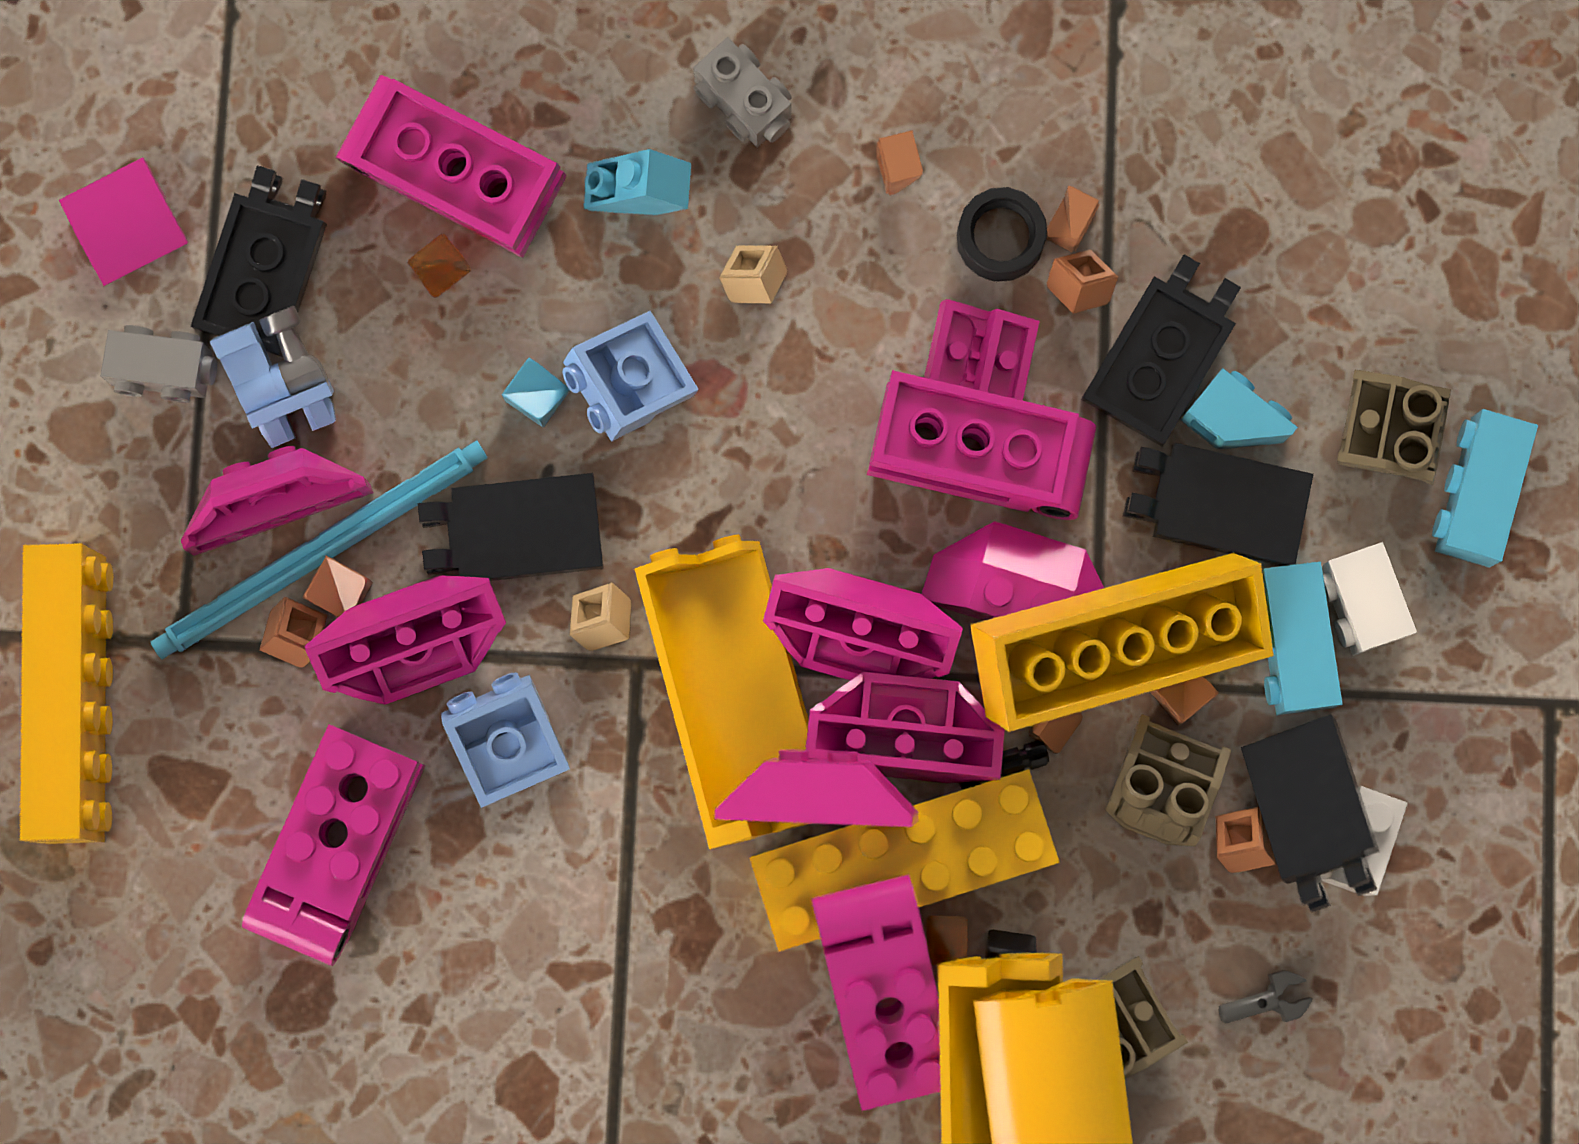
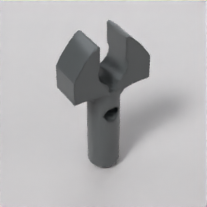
[1218,970,1312,1024]

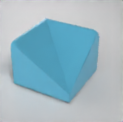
[502,357,570,428]

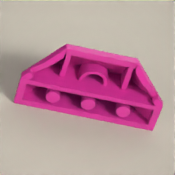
[181,446,373,556]
[921,521,1104,621]
[763,568,963,681]
[305,575,506,705]
[806,672,1005,783]
[715,749,918,827]

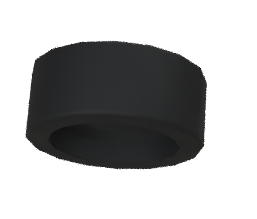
[956,187,1048,282]

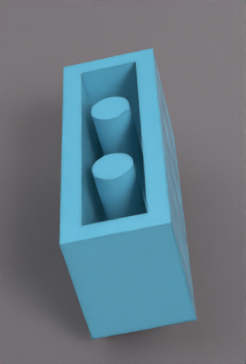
[1432,409,1538,568]
[1262,561,1343,715]

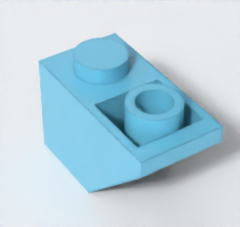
[584,149,691,215]
[1181,368,1298,450]

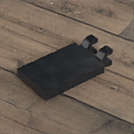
[190,165,327,357]
[1081,254,1241,447]
[1123,443,1314,566]
[417,473,604,581]
[1241,714,1380,912]

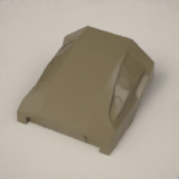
[1337,370,1451,485]
[1105,714,1231,846]
[1096,956,1188,1079]

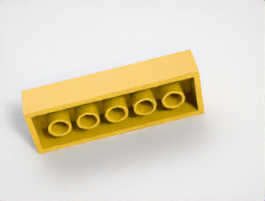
[20,543,113,844]
[971,553,1274,732]
[749,769,1060,952]

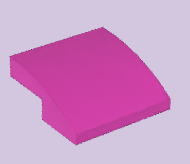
[59,157,189,286]
[924,299,1040,401]

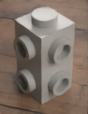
[693,37,792,148]
[100,325,217,403]

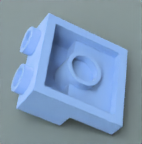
[563,311,699,442]
[441,672,570,808]

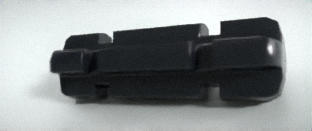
[959,740,1049,790]

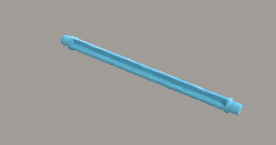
[151,440,488,660]

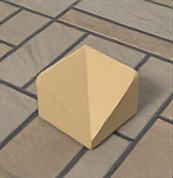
[719,246,787,303]
[570,583,631,651]

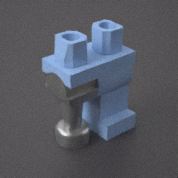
[210,306,336,448]

